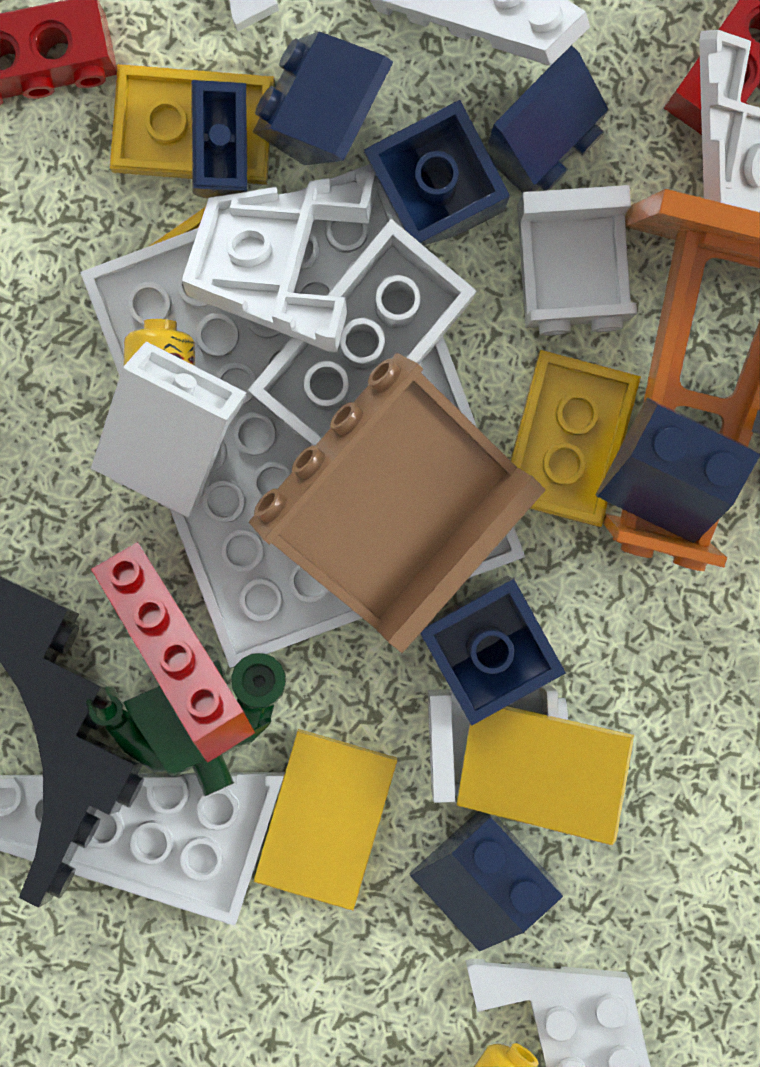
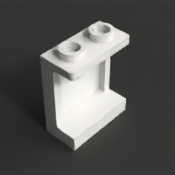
[517,185,637,336]
[91,342,247,518]
[428,685,568,803]

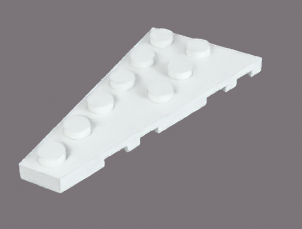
[0,772,285,926]

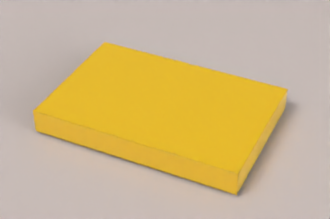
[110,64,275,185]
[510,350,641,527]
[457,706,634,845]
[253,729,397,911]

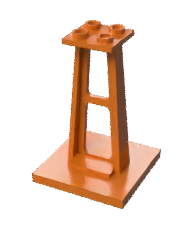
[602,189,760,571]

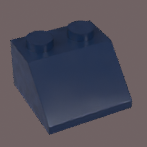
[253,31,393,165]
[486,45,609,193]
[364,100,510,246]
[596,397,760,543]
[420,576,566,726]
[409,811,563,952]

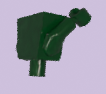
[86,653,286,796]

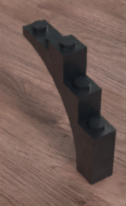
[0,575,144,908]

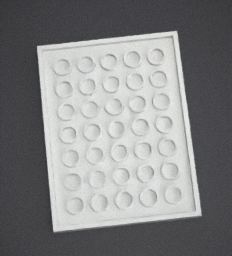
[80,164,525,668]

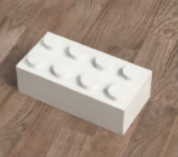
[248,219,477,445]

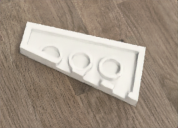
[370,0,590,66]

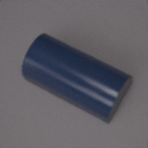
[191,80,247,199]

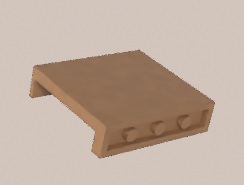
[248,353,546,653]

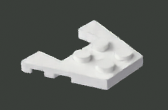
[699,30,760,212]
[182,172,377,352]
[465,959,651,1067]

